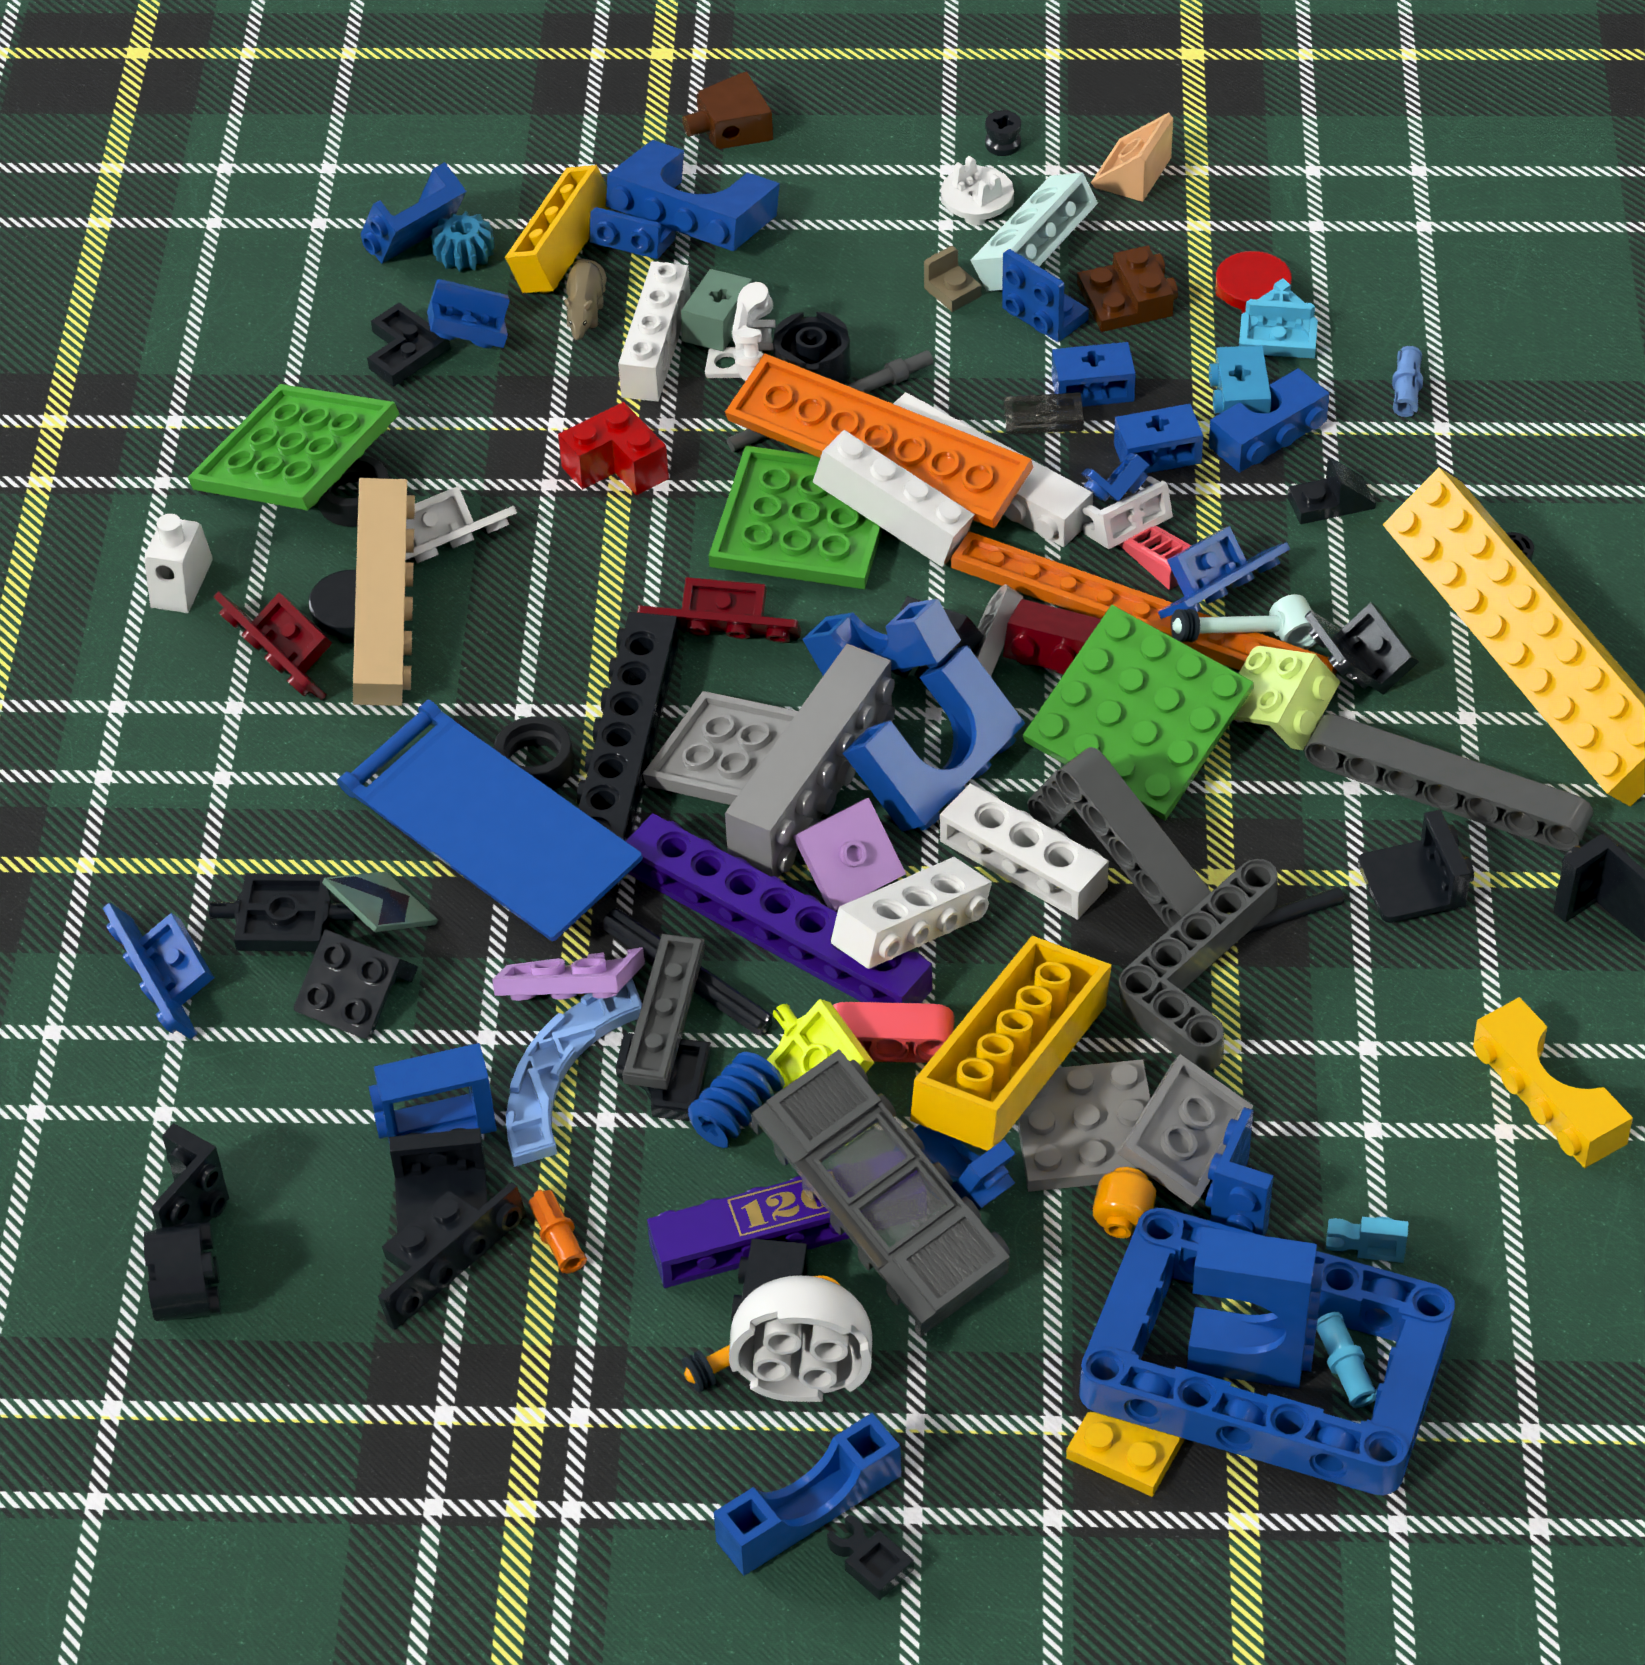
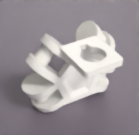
[705,282,776,381]

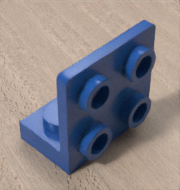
[1002,249,1089,342]

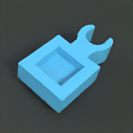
[1326,1217,1408,1263]

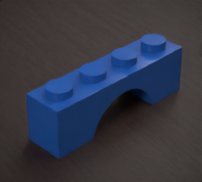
[802,599,961,676]
[713,1413,901,1576]

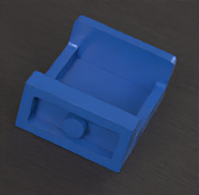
[361,162,467,264]

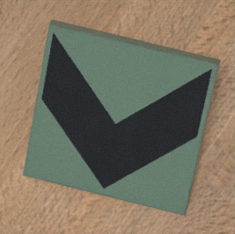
[322,871,438,932]

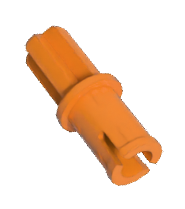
[529,1189,587,1274]

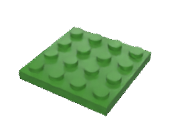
[187,384,400,510]
[709,446,883,589]
[1023,604,1254,821]

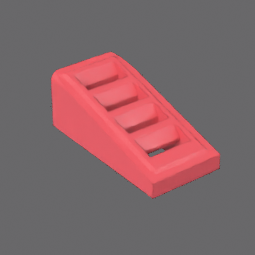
[1118,526,1191,590]

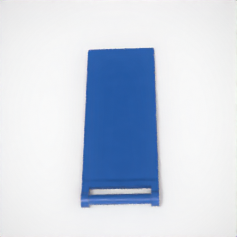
[337,699,643,941]

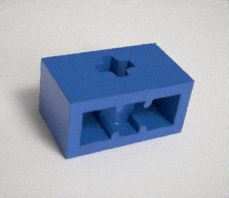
[1052,342,1136,409]
[1114,404,1203,473]

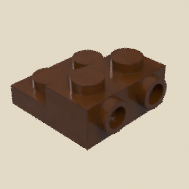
[1077,245,1178,332]

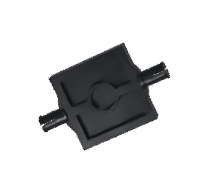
[209,873,357,952]

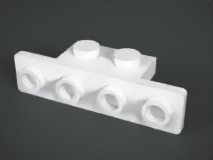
[406,486,517,563]

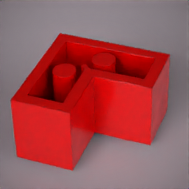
[558,402,669,495]

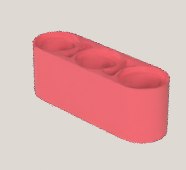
[833,1002,955,1063]

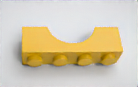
[1473,997,1633,1168]

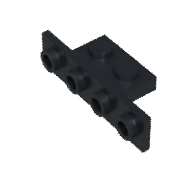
[378,1182,527,1330]

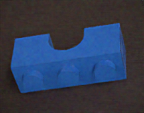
[1209,368,1330,473]

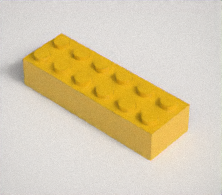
[910,936,1112,1151]

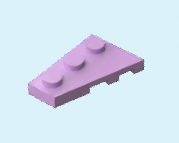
[492,947,645,1001]

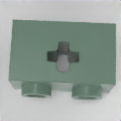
[681,269,752,352]

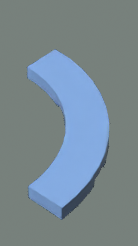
[506,978,642,1167]

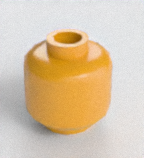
[1093,1167,1156,1238]

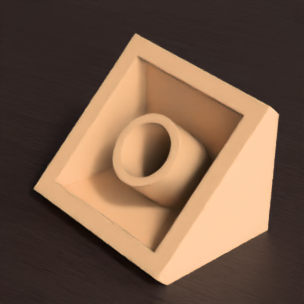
[1091,112,1173,202]

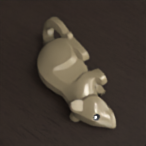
[564,258,607,340]

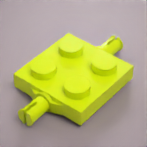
[767,999,875,1089]

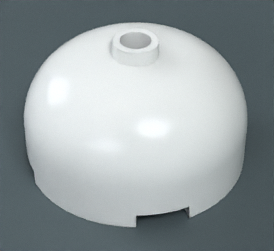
[729,1275,872,1402]

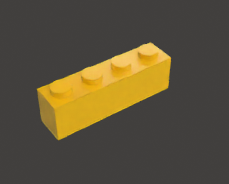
[505,165,609,293]

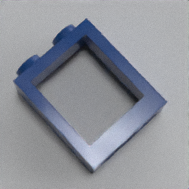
[368,1043,497,1145]

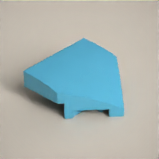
[1239,278,1318,359]

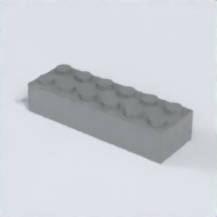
[725,644,895,878]

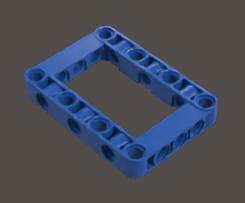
[1079,1208,1455,1495]

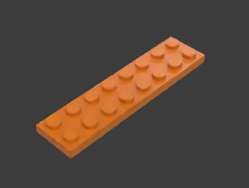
[725,353,1034,528]

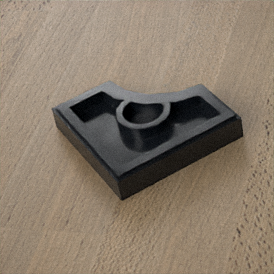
[616,1033,711,1121]

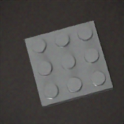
[643,691,798,805]
[1017,1060,1152,1192]

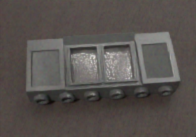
[752,1049,1010,1337]

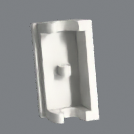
[1082,476,1173,549]

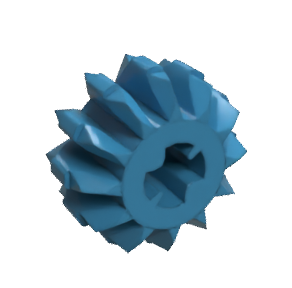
[431,211,495,272]

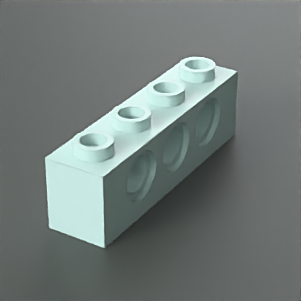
[970,172,1098,291]

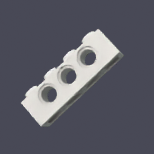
[618,261,691,402]
[940,783,1109,920]
[831,857,992,969]

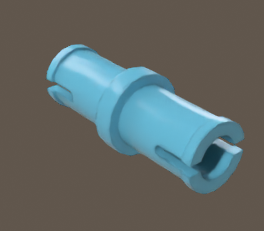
[1316,1312,1377,1408]

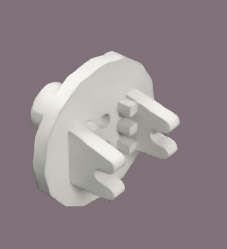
[941,156,1014,226]

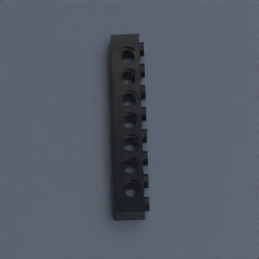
[577,612,679,892]

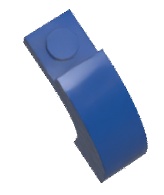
[892,1125,1015,1210]

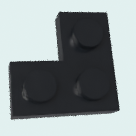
[367,303,451,387]

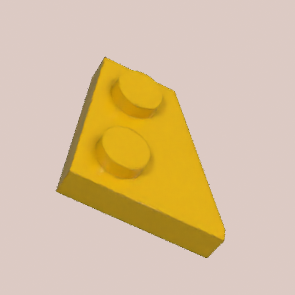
[1066,1412,1185,1497]

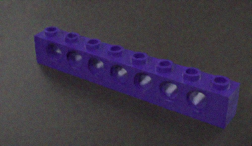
[626,813,932,1003]

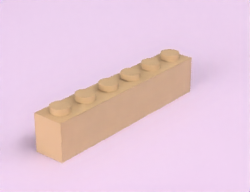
[353,478,415,706]

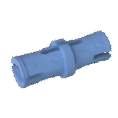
[1392,346,1423,417]

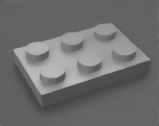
[1117,1054,1253,1206]

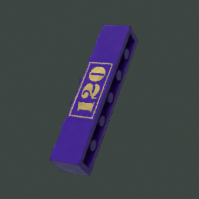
[647,1151,927,1288]

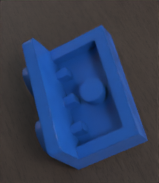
[590,207,676,259]
[427,279,510,348]
[1081,453,1149,502]

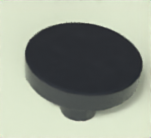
[309,570,356,644]

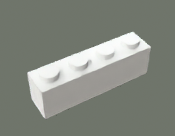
[813,430,975,567]

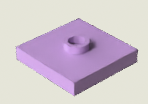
[793,798,906,911]

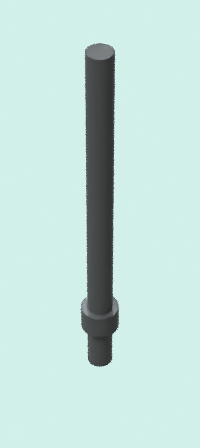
[727,350,934,452]

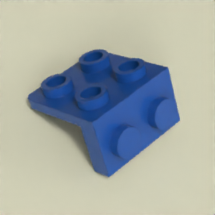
[1205,1107,1273,1236]

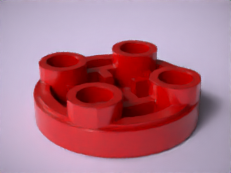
[1215,251,1292,314]

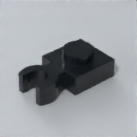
[827,1515,914,1600]

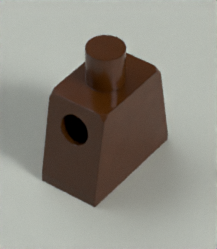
[682,71,773,149]

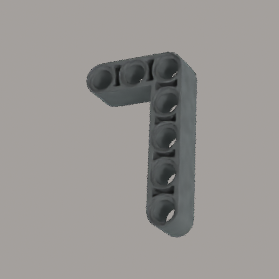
[1027,747,1211,929]
[1119,859,1278,1071]

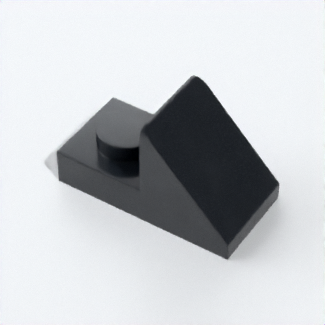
[1287,457,1376,525]

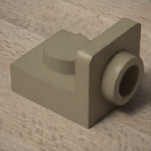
[924,246,981,312]

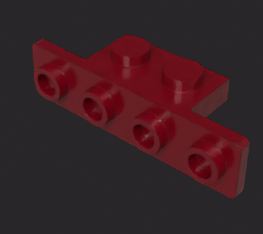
[637,577,801,643]
[213,591,332,701]

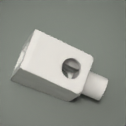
[144,514,213,613]

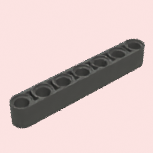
[1304,714,1593,851]

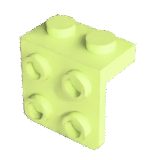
[1234,646,1340,750]

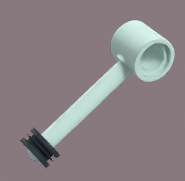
[1171,594,1316,650]

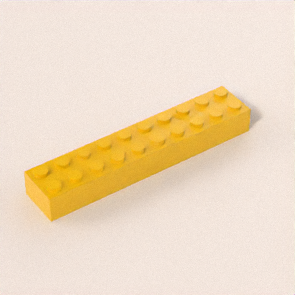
[1383,467,1645,807]

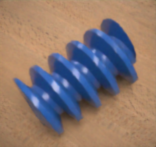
[688,1052,785,1148]

